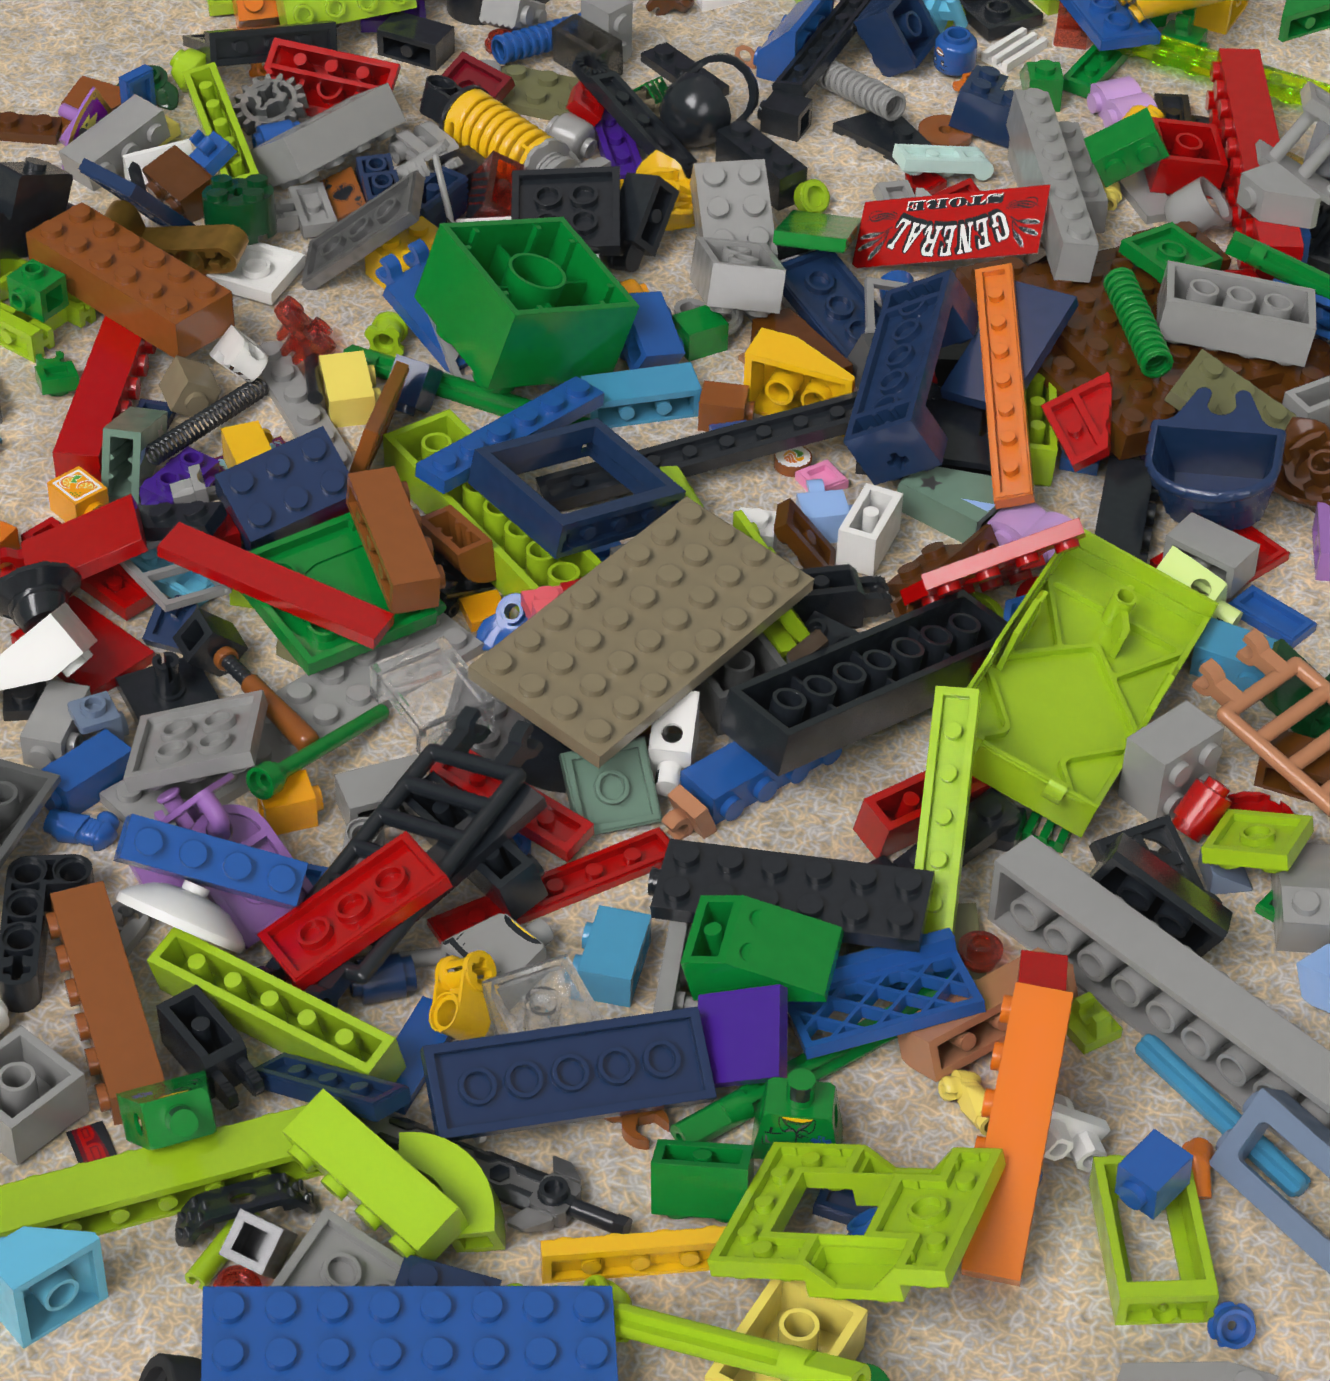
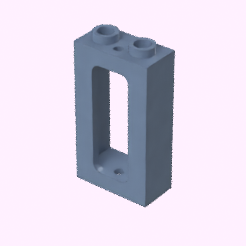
[1209,1087,1330,1274]

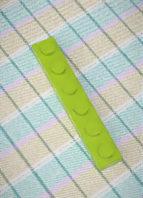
[914,686,981,935]

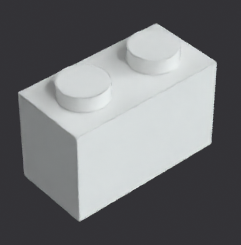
[836,483,903,577]

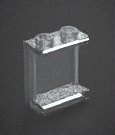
[370,636,495,754]

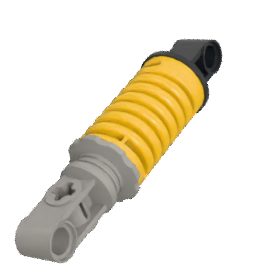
[419,75,581,185]

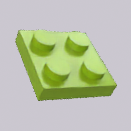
[1201,809,1314,873]

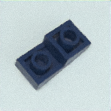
[356,153,399,202]

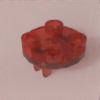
[274,296,337,365]

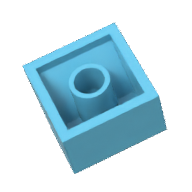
[0,1226,109,1349]

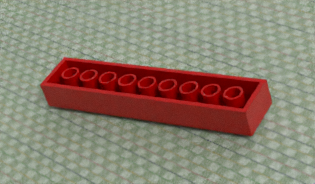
[1205,48,1304,282]

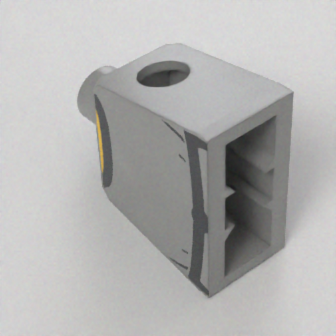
[441,913,554,1017]

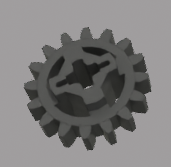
[232,73,309,136]

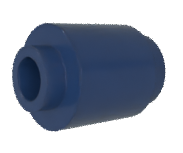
[349,952,417,1005]

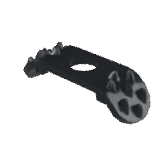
[175,1172,318,1247]

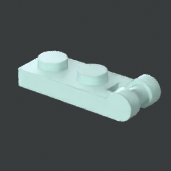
[892,144,994,181]

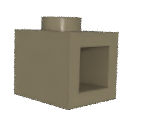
[159,355,221,418]

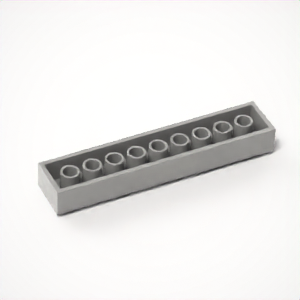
[987,835,1330,1159]

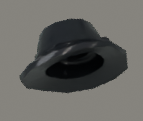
[0,561,81,633]

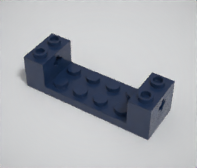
[843,269,979,485]

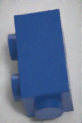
[41,729,131,814]

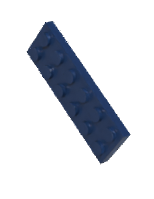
[420,1006,717,1141]

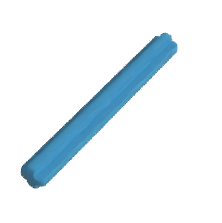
[1135,1034,1311,1197]

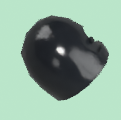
[659,53,759,148]

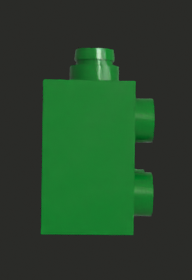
[414,217,639,394]

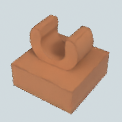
[661,784,717,840]

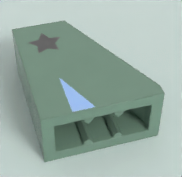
[101,406,168,505]
[897,466,1000,543]

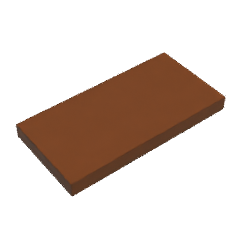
[349,361,410,473]

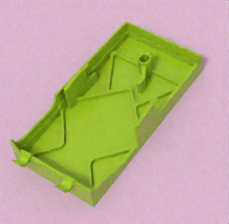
[966,528,1219,838]

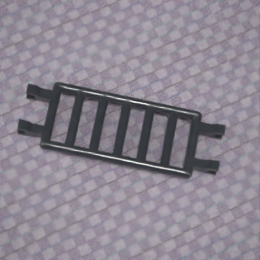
[257,706,544,1008]

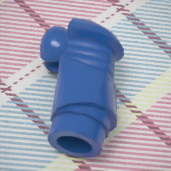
[43,808,120,852]

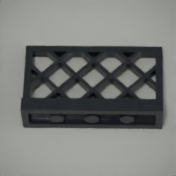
[182,21,338,67]

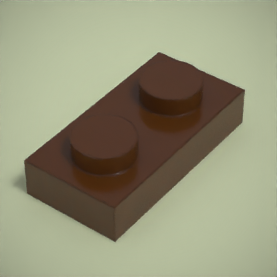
[0,111,63,145]
[774,498,836,569]

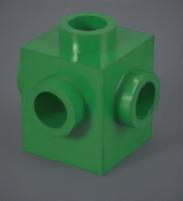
[6,259,69,323]

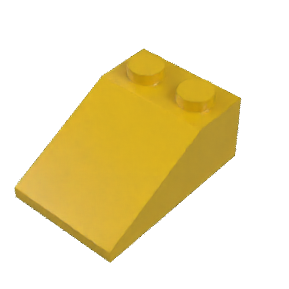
[744,327,855,437]

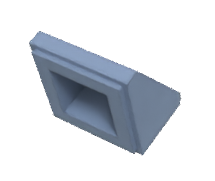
[1198,845,1252,895]

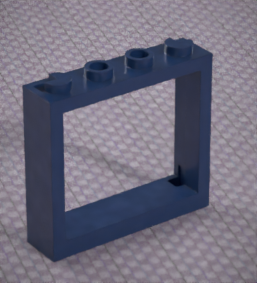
[468,418,686,559]

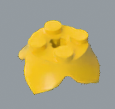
[620,149,695,231]

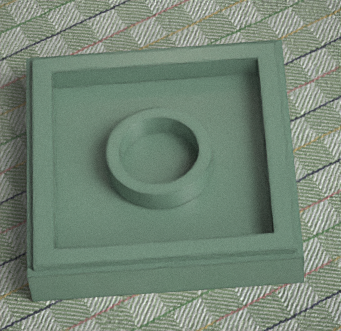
[559,737,662,836]

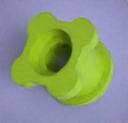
[364,311,408,357]

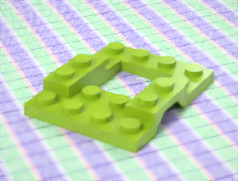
[707,1142,1006,1303]

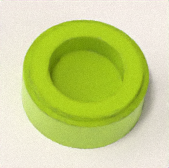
[794,179,830,213]

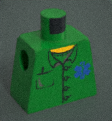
[751,1068,843,1159]
[116,1070,217,1150]

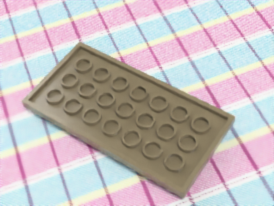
[468,496,814,769]

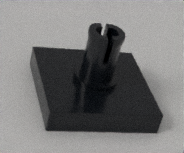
[115,652,219,726]

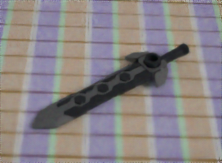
[356,1113,633,1234]

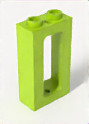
[1089,1155,1219,1325]

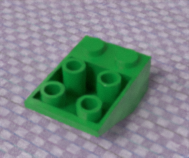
[680,895,844,1002]

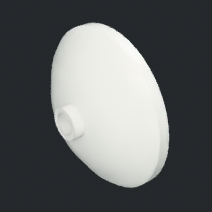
[115,880,245,954]

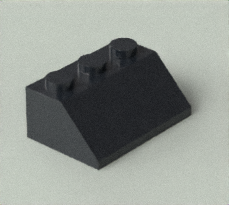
[1089,832,1233,957]

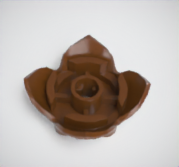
[1273,417,1330,513]

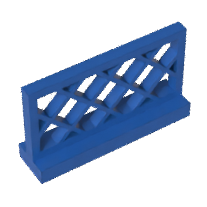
[788,927,986,1060]

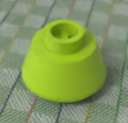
[170,48,206,92]

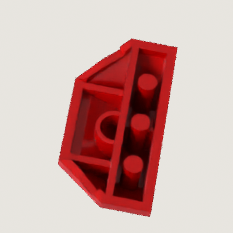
[264,37,401,117]

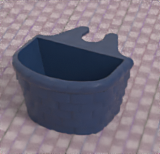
[1145,387,1287,531]

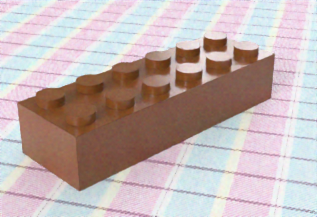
[26,202,235,358]

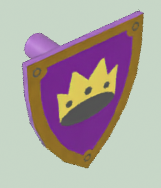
[58,87,112,170]

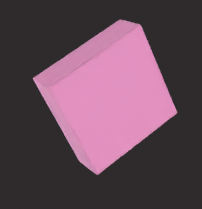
[795,459,849,492]

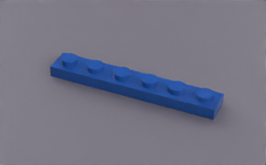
[415,376,604,494]

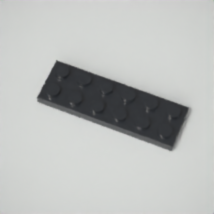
[650,839,935,953]

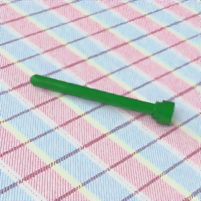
[246,704,390,800]

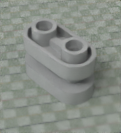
[388,121,460,163]

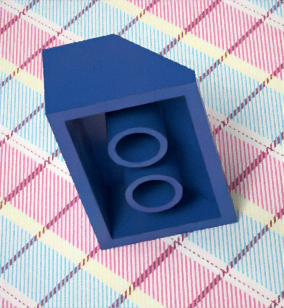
[753,0,834,82]

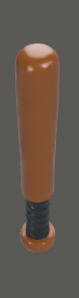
[213,646,319,751]

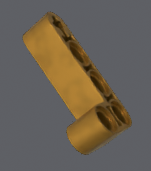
[104,200,249,274]

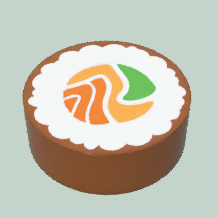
[773,446,812,477]

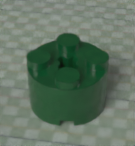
[202,174,277,245]

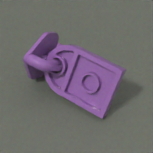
[157,772,313,949]

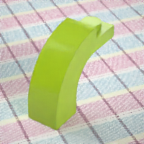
[395,1132,506,1253]

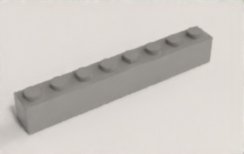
[1006,88,1099,283]

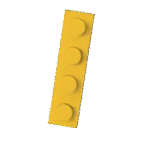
[540,1225,726,1284]

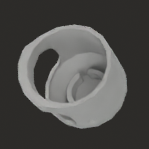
[1164,177,1233,232]

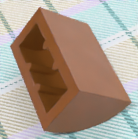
[421,505,497,583]

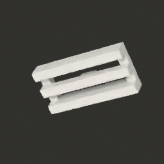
[981,27,1048,73]

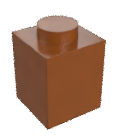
[698,380,755,432]

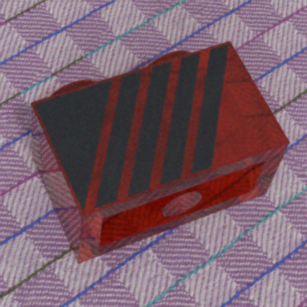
[465,150,524,218]

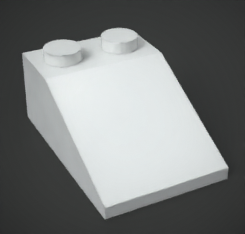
[0,602,98,691]

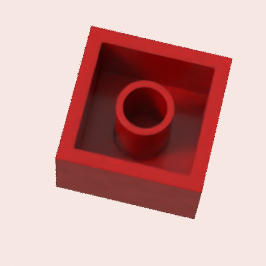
[1144,117,1229,199]

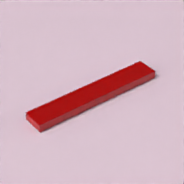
[157,522,394,650]
[427,827,670,944]

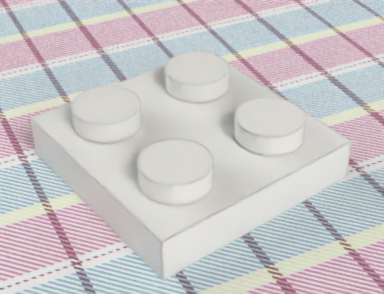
[206,242,305,305]

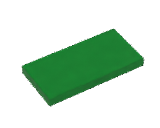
[773,210,862,253]

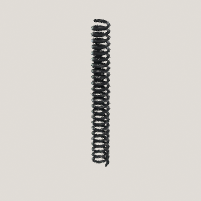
[145,378,269,466]

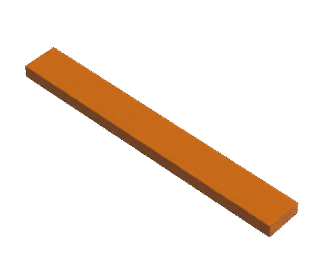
[975,263,1035,509]

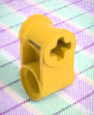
[429,950,497,1040]

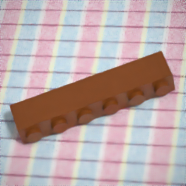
[45,881,165,1126]

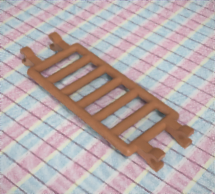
[1192,628,1330,817]

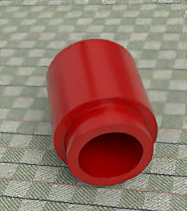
[1172,776,1233,843]

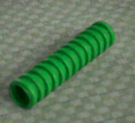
[1103,267,1174,378]

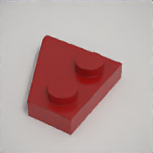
[1041,372,1113,472]

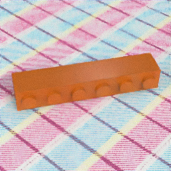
[961,982,1073,1287]

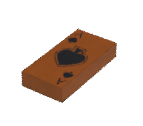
[320,166,367,222]

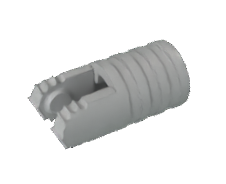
[395,138,463,180]

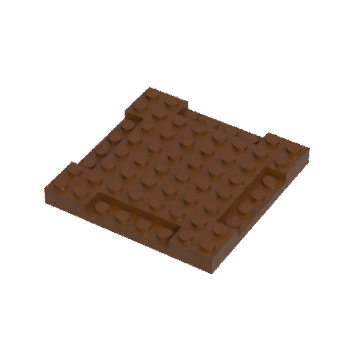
[955,221,1330,460]

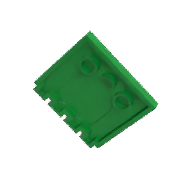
[242,512,446,676]

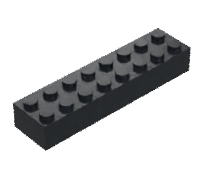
[719,590,1008,777]

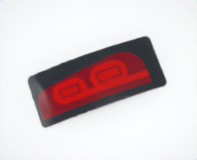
[66,1121,117,1163]

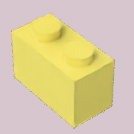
[319,350,381,428]

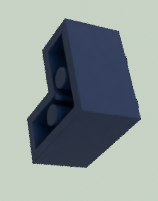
[949,65,1014,148]

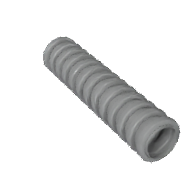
[815,60,906,121]

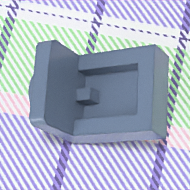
[67,691,129,742]

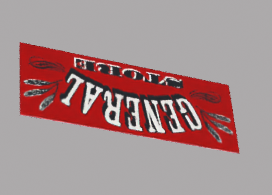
[852,184,1051,268]

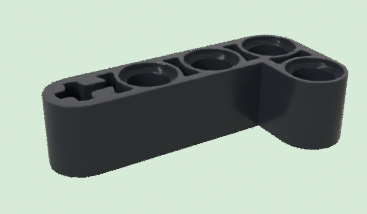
[0,854,95,1013]

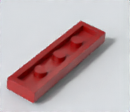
[21,517,156,621]
[430,749,594,863]

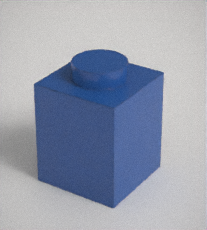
[1115,1129,1193,1220]

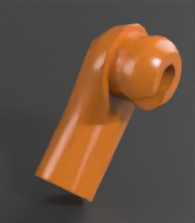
[1182,1137,1215,1199]

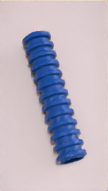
[491,12,581,65]

